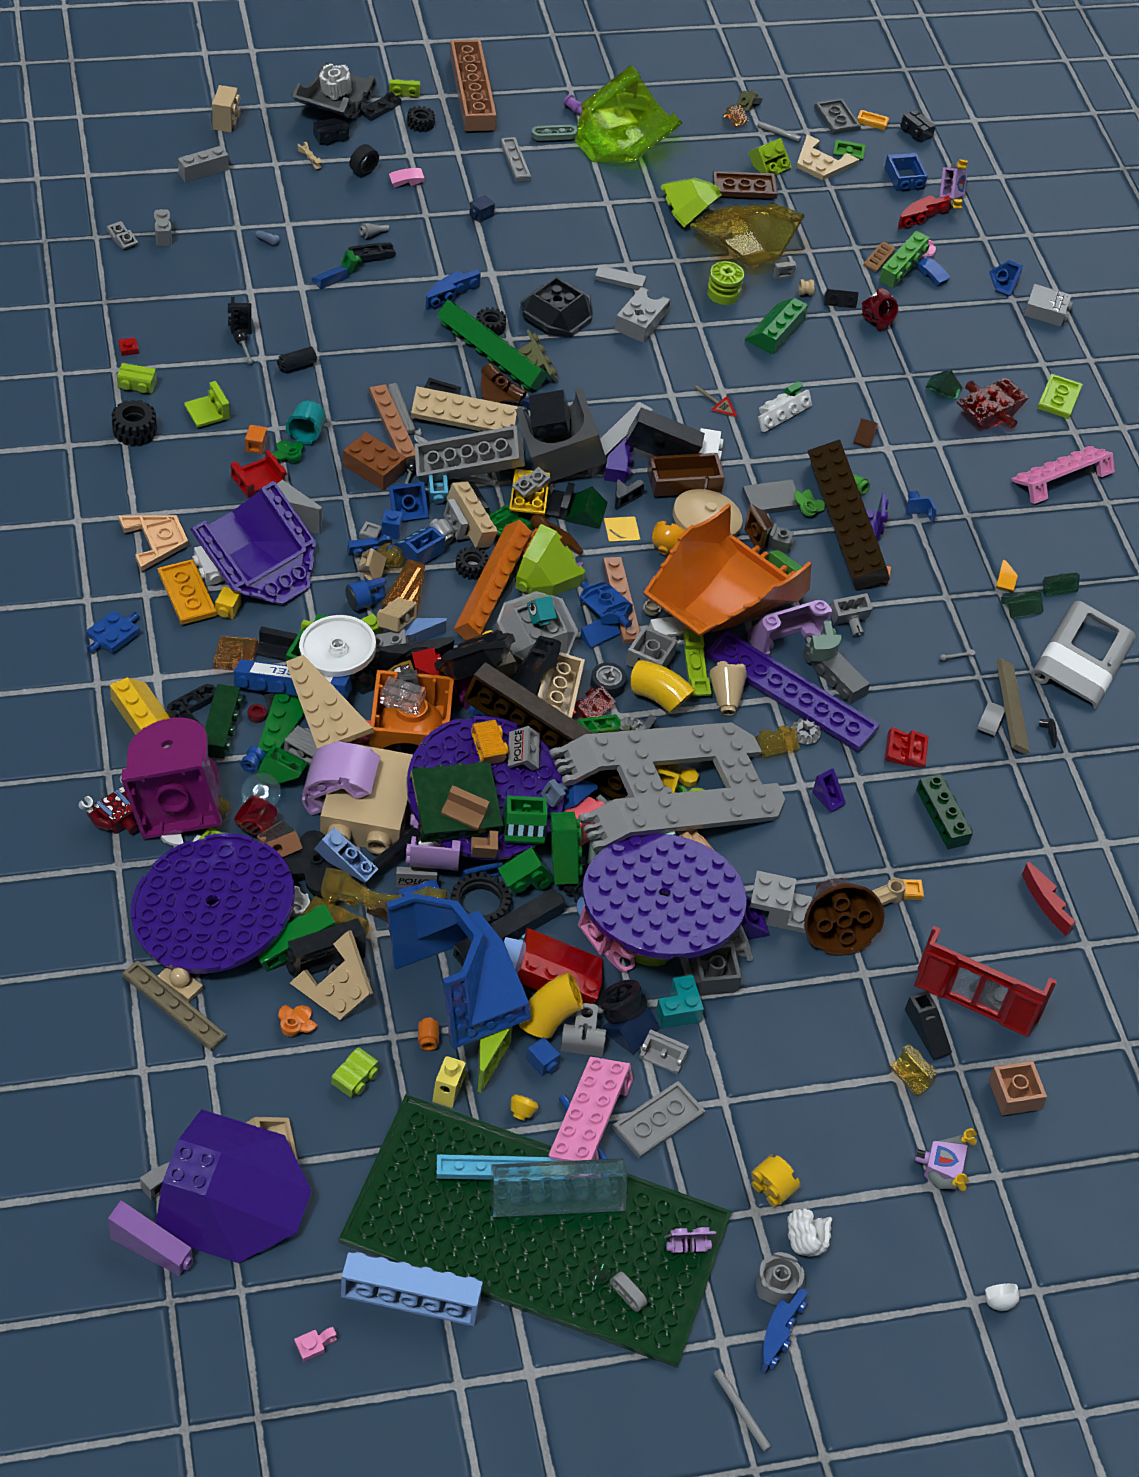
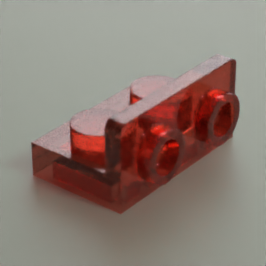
[573,685,616,718]

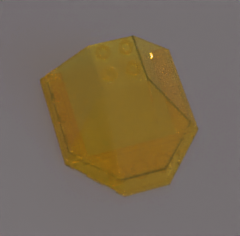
[690,203,805,267]

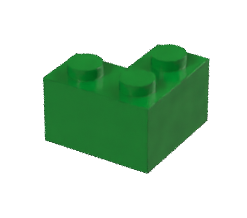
[498,847,554,894]

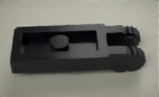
[360,92,401,121]
[348,242,396,261]

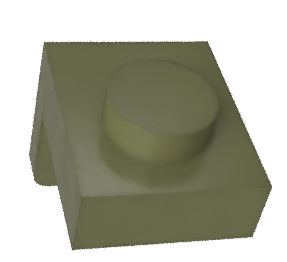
[737,90,762,111]

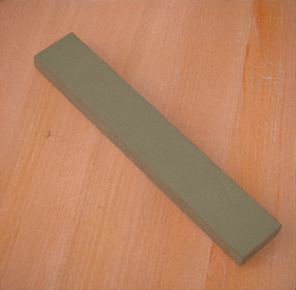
[996,658,1030,754]
[122,960,227,1052]

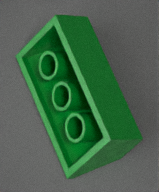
[745,298,808,354]

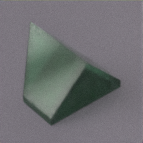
[926,369,963,400]

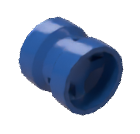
[240,746,266,773]

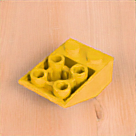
[509,469,550,515]

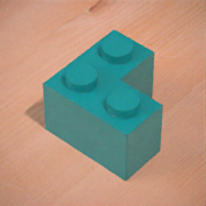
[656,975,704,1029]

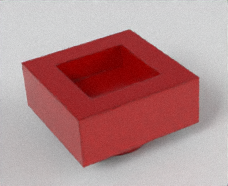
[118,337,139,356]

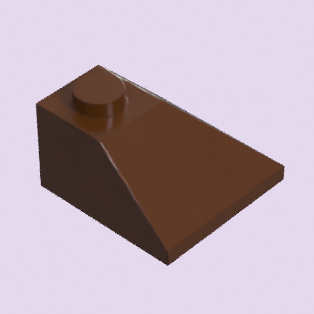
[744,504,774,554]

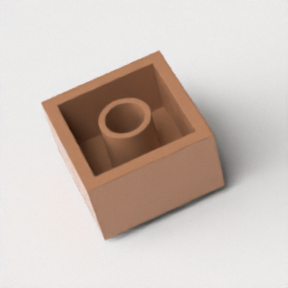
[988,1061,1047,1116]

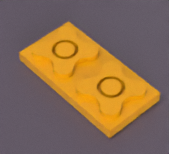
[157,559,217,625]

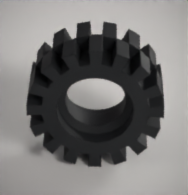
[407,106,435,133]
[476,307,506,336]
[456,546,489,580]

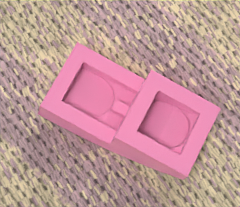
[389,168,425,188]

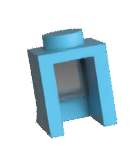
[428,475,448,504]

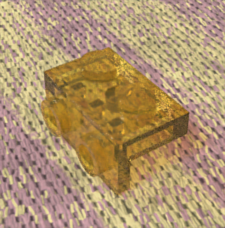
[755,725,800,758]
[890,1044,937,1096]

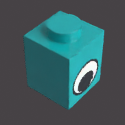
[527,596,557,626]

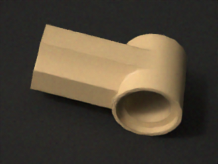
[872,878,906,906]

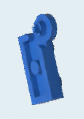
[347,534,393,556]

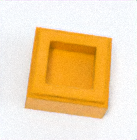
[902,879,924,900]

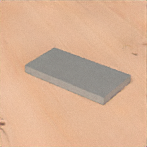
[612,1081,705,1159]

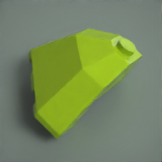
[661,177,722,227]
[515,524,586,596]

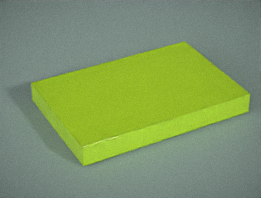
[1037,374,1083,419]

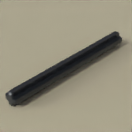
[324,827,420,909]

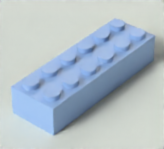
[341,1252,483,1326]

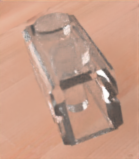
[380,676,426,714]

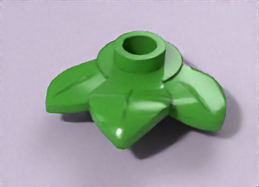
[794,489,825,517]

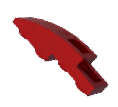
[898,195,951,229]

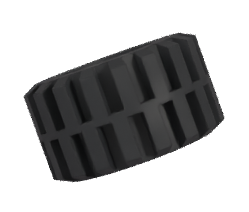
[111,400,157,446]

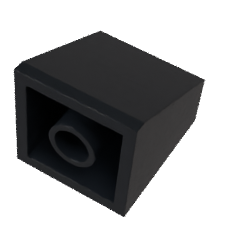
[529,389,571,438]

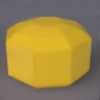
[679,768,699,787]

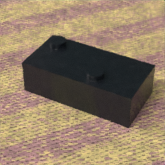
[625,407,705,456]

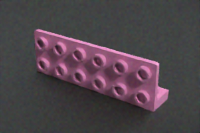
[1011,446,1115,504]
[549,1057,633,1180]

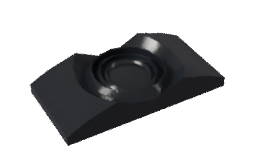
[511,636,561,694]
[378,637,454,671]

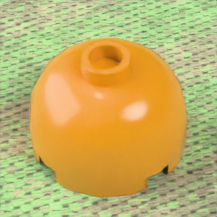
[652,521,685,555]

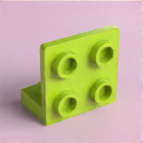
[184,381,230,427]

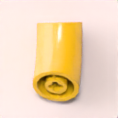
[631,660,696,714]
[518,972,583,1038]

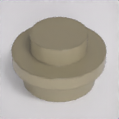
[643,599,661,616]

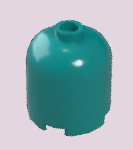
[286,400,326,445]

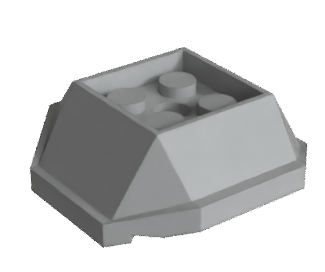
[495,591,578,663]

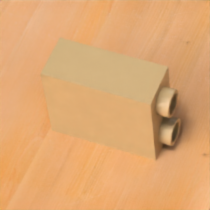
[320,744,413,855]

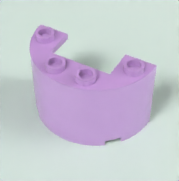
[302,741,380,816]
[406,814,461,871]

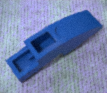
[426,269,481,310]
[760,1288,808,1375]

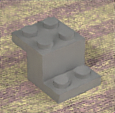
[750,871,812,933]

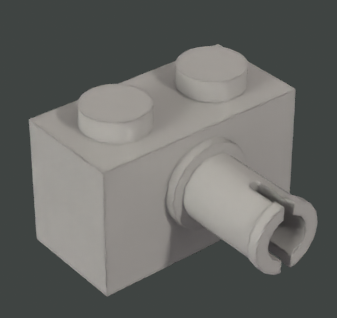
[830,593,873,637]

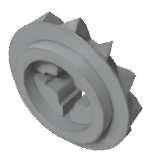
[619,717,646,731]
[791,718,821,744]

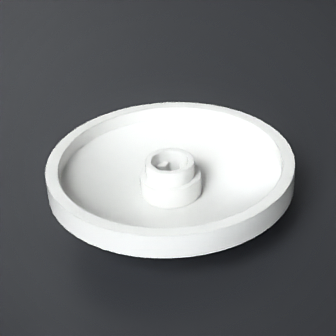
[299,615,376,677]

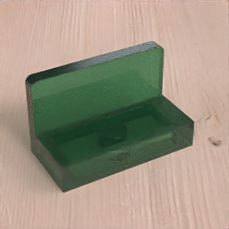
[1001,590,1044,618]

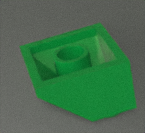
[255,745,308,785]

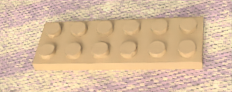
[411,386,518,431]

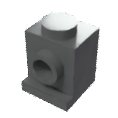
[767,523,796,553]

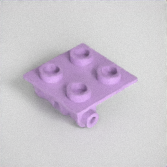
[665,1227,716,1253]

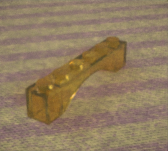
[321,868,447,911]

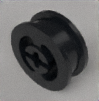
[598,980,647,1023]

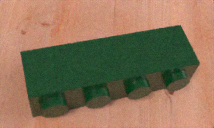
[205,684,243,759]

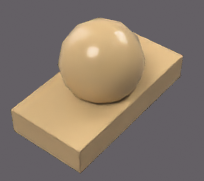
[157,967,203,1003]

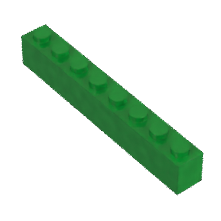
[437,299,549,391]

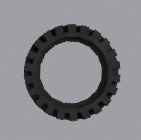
[450,872,511,924]

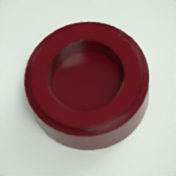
[247,704,267,723]

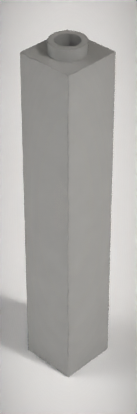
[582,402,653,478]

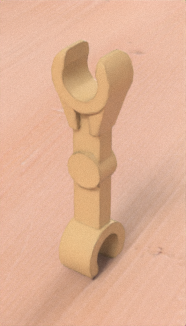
[297,142,322,169]

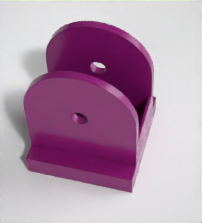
[121,718,222,839]

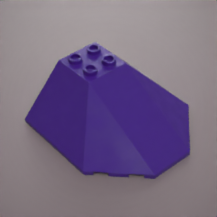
[190,481,316,605]
[156,1109,312,1263]

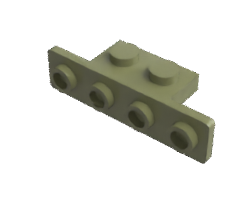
[518,329,559,383]

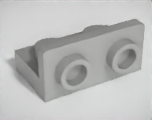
[444,499,470,540]

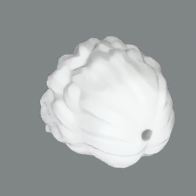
[787,1208,832,1257]

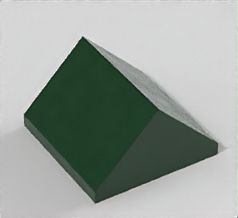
[565,486,608,529]

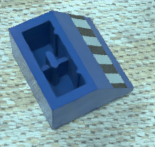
[393,526,445,568]

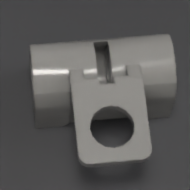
[560,1003,606,1057]

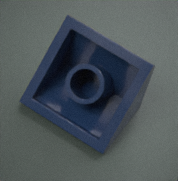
[601,1005,660,1055]

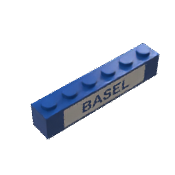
[233,659,352,700]

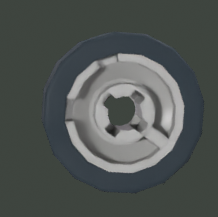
[590,662,627,698]

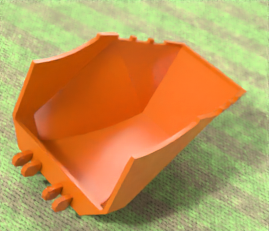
[643,504,812,636]

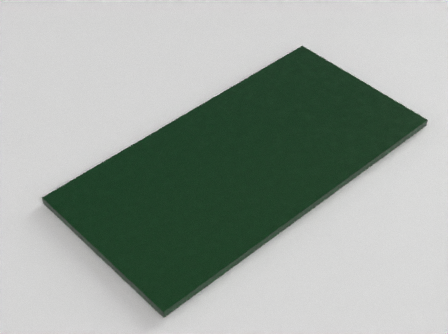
[338,1094,732,1368]

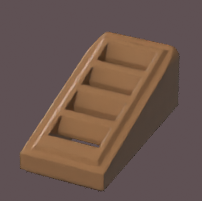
[863,241,896,272]

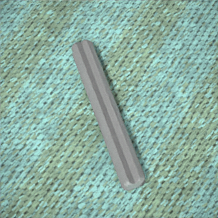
[389,383,415,435]

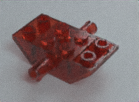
[957,377,1029,429]

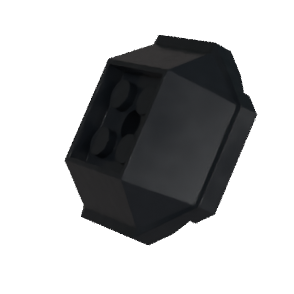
[520,277,592,338]
[434,630,515,680]

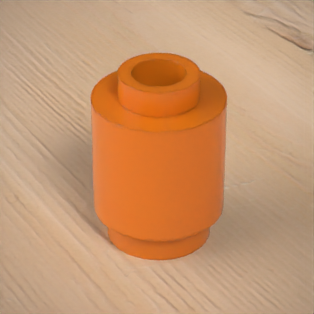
[418,1018,439,1051]

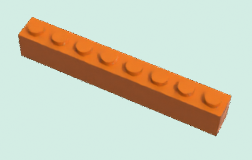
[454,520,532,640]

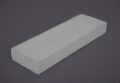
[595,265,646,290]

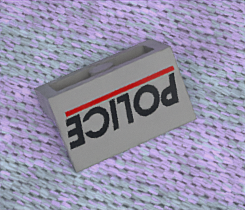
[508,726,540,770]
[396,867,437,888]

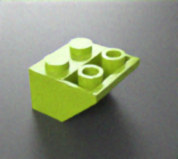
[748,138,792,175]

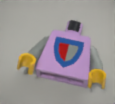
[940,159,968,209]
[914,1128,977,1191]

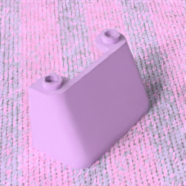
[747,600,832,656]

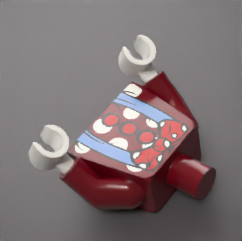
[79,775,139,834]

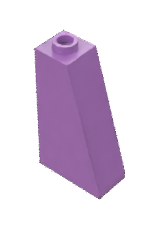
[108,1201,193,1276]

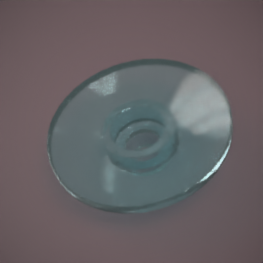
[241,772,281,806]

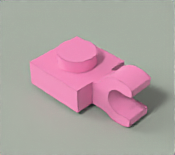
[294,1327,337,1362]

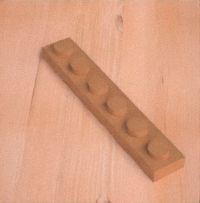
[369,384,416,462]
[603,557,640,644]

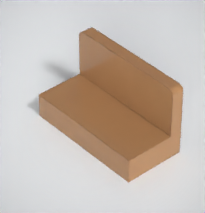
[441,785,489,830]

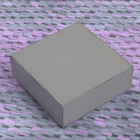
[359,521,382,540]

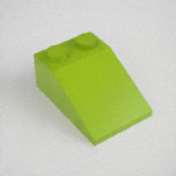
[477,1026,513,1093]

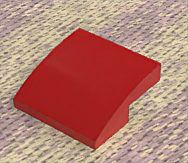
[885,727,929,767]

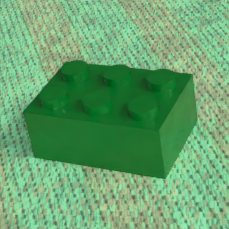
[551,811,582,885]

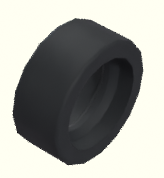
[349,144,379,176]

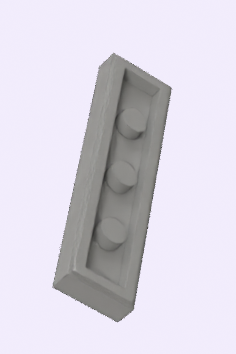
[500,137,531,182]

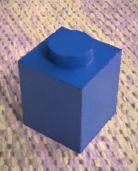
[381,509,403,540]
[526,1037,560,1076]

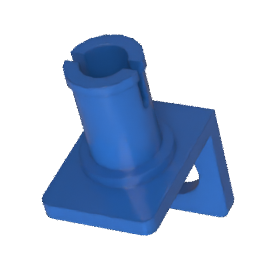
[906,490,937,522]

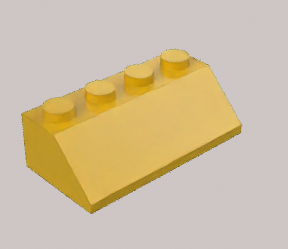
[110,677,170,735]

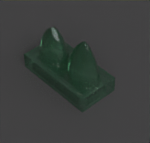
[1043,572,1080,596]

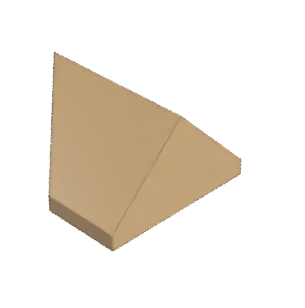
[357,548,387,592]

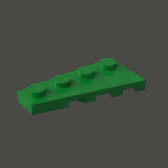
[258,693,305,754]

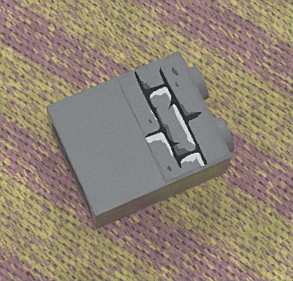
[1024,284,1073,327]

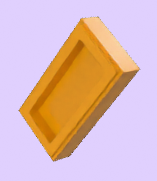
[857,110,889,130]

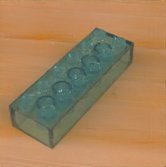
[491,1158,627,1217]

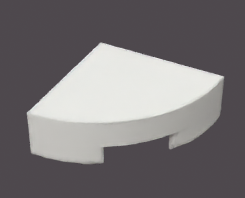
[160,833,183,847]

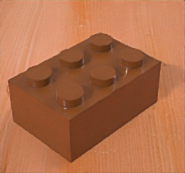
[342,432,406,491]

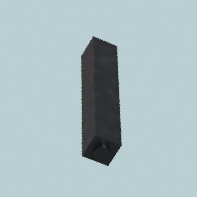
[453,888,565,967]

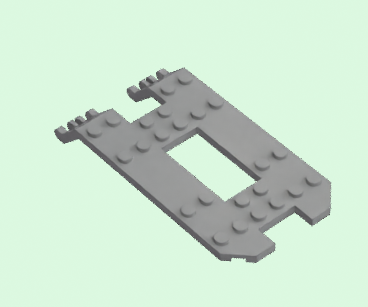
[549,722,785,852]

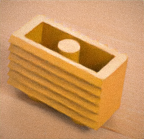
[471,720,508,764]

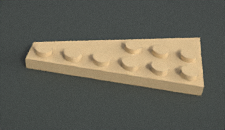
[286,655,374,750]

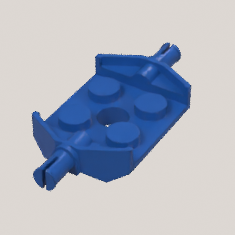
[580,581,633,628]

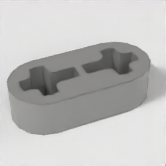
[610,1272,647,1312]

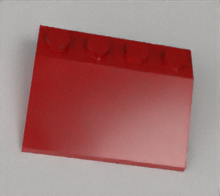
[515,928,603,1010]

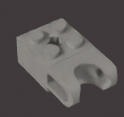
[615,287,671,343]

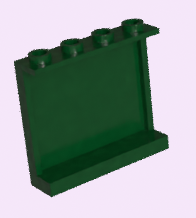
[409,761,503,843]

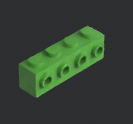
[880,231,930,288]

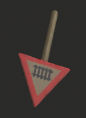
[694,385,738,418]

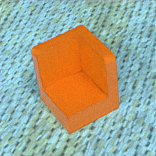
[245,425,267,455]

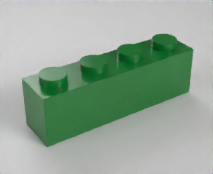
[258,903,337,972]

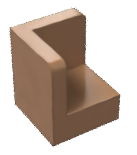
[471,831,498,858]

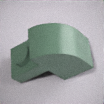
[809,621,841,661]

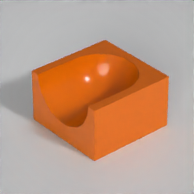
[369,670,454,749]

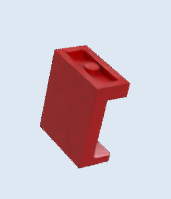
[230,450,287,498]

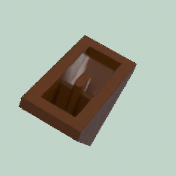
[853,418,878,449]

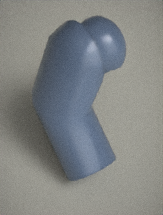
[256,230,280,246]

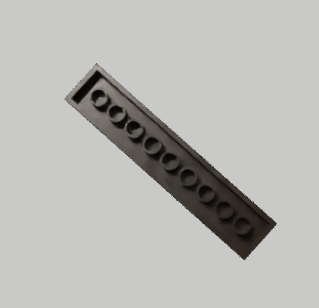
[807,439,890,591]
[462,662,628,799]

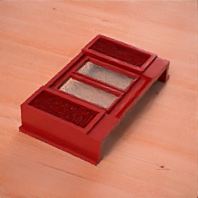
[914,926,1057,1037]

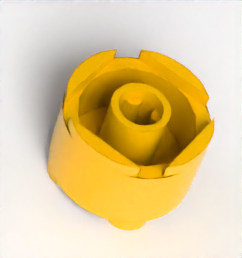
[751,1154,801,1207]

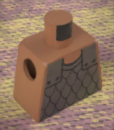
[257,821,303,857]

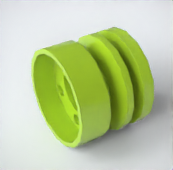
[707,261,744,305]

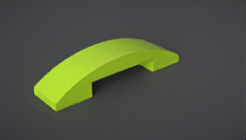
[683,629,711,696]

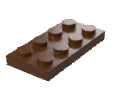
[712,171,777,199]

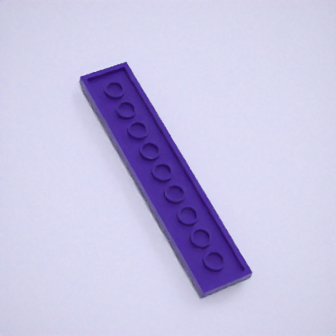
[704,630,879,751]

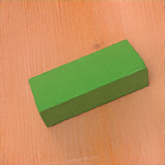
[833,140,866,160]
[767,550,802,575]

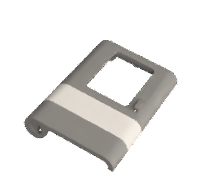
[1031,601,1136,709]

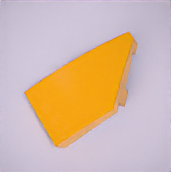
[996,560,1018,593]

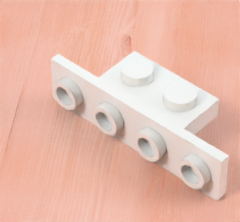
[758,390,812,432]

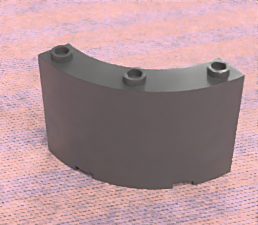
[292,61,377,118]

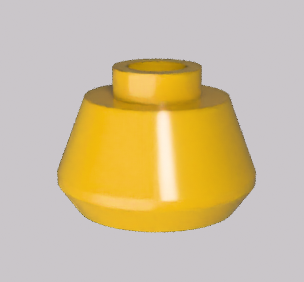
[510,1094,539,1121]

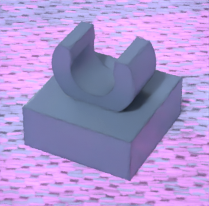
[541,779,568,808]

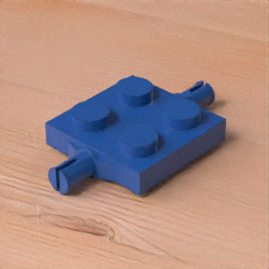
[86,610,140,653]

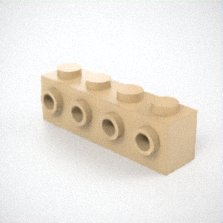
[446,482,498,548]

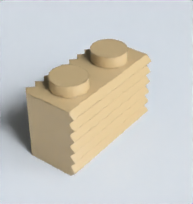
[377,597,417,633]

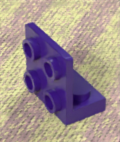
[866,492,889,541]

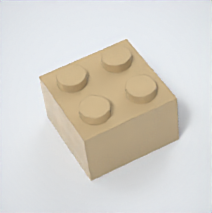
[212,85,240,132]

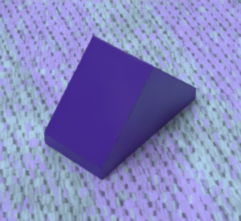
[812,768,846,811]

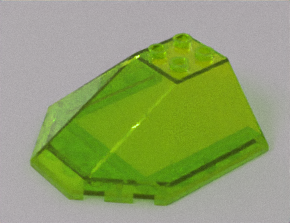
[574,65,683,162]

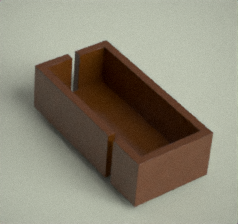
[647,453,725,497]

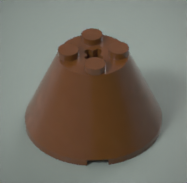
[804,878,885,955]

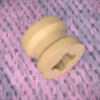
[798,279,814,296]

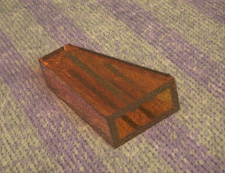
[382,559,425,618]

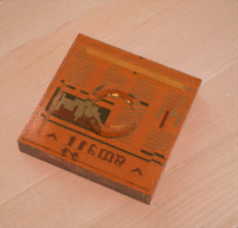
[213,636,258,670]

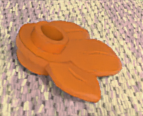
[278,1005,317,1037]

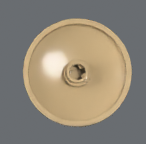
[672,489,743,537]

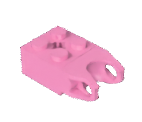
[578,905,639,973]

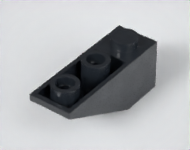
[905,990,952,1060]

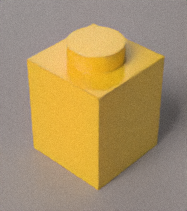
[215,587,241,619]

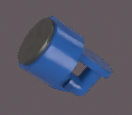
[345,577,387,611]

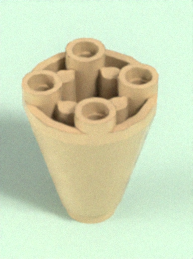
[709,661,747,716]

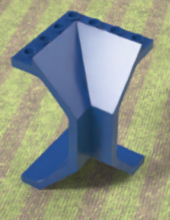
[386,891,531,1049]

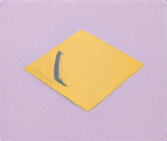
[604,517,640,541]

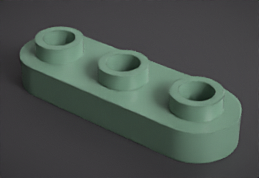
[531,125,577,141]

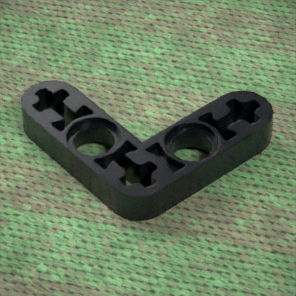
[167,684,216,729]

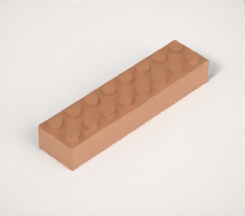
[450,40,496,131]

